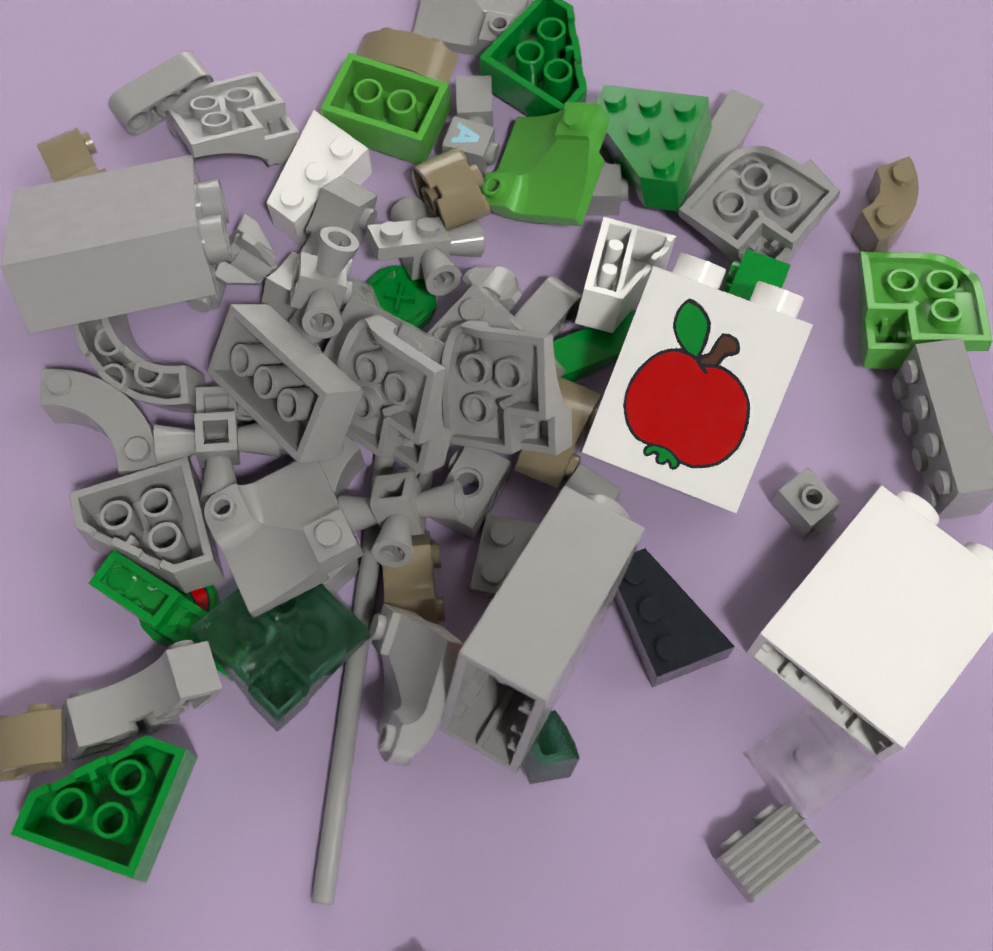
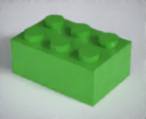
[320,52,451,164]

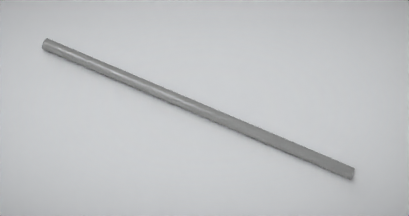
[312,455,395,905]

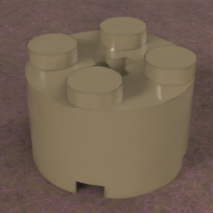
[412,146,491,230]

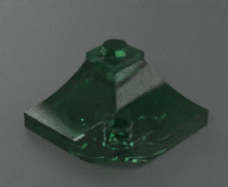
[190,584,370,732]

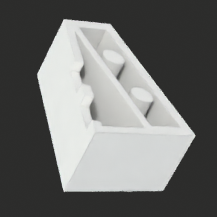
[266,110,372,246]
[575,217,676,333]

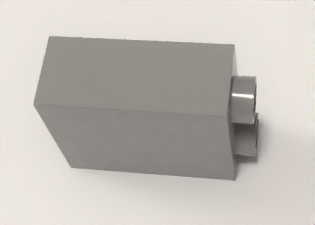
[0,154,233,334]
[439,486,645,773]

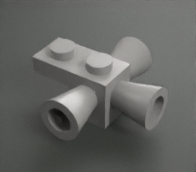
[366,197,485,296]
[288,226,359,343]
[154,386,280,503]
[338,467,465,568]

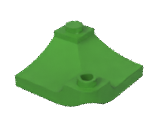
[481,102,610,227]
[858,252,993,369]

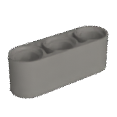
[108,51,214,135]
[514,276,582,341]

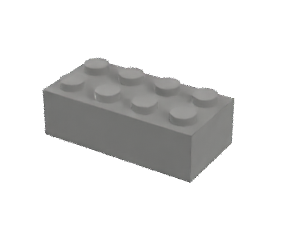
[207,304,364,463]
[892,338,993,520]

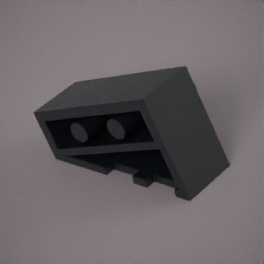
[614,548,735,688]

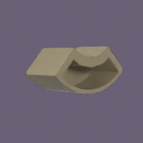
[357,27,459,83]
[37,127,107,182]
[851,156,919,252]
[514,377,602,488]
[382,531,445,624]
[0,703,67,782]

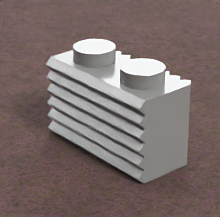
[716,802,823,903]

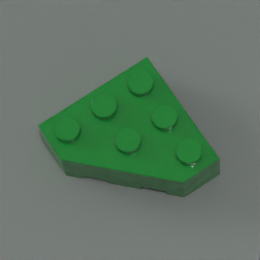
[479,0,587,117]
[596,85,712,211]
[10,735,198,883]

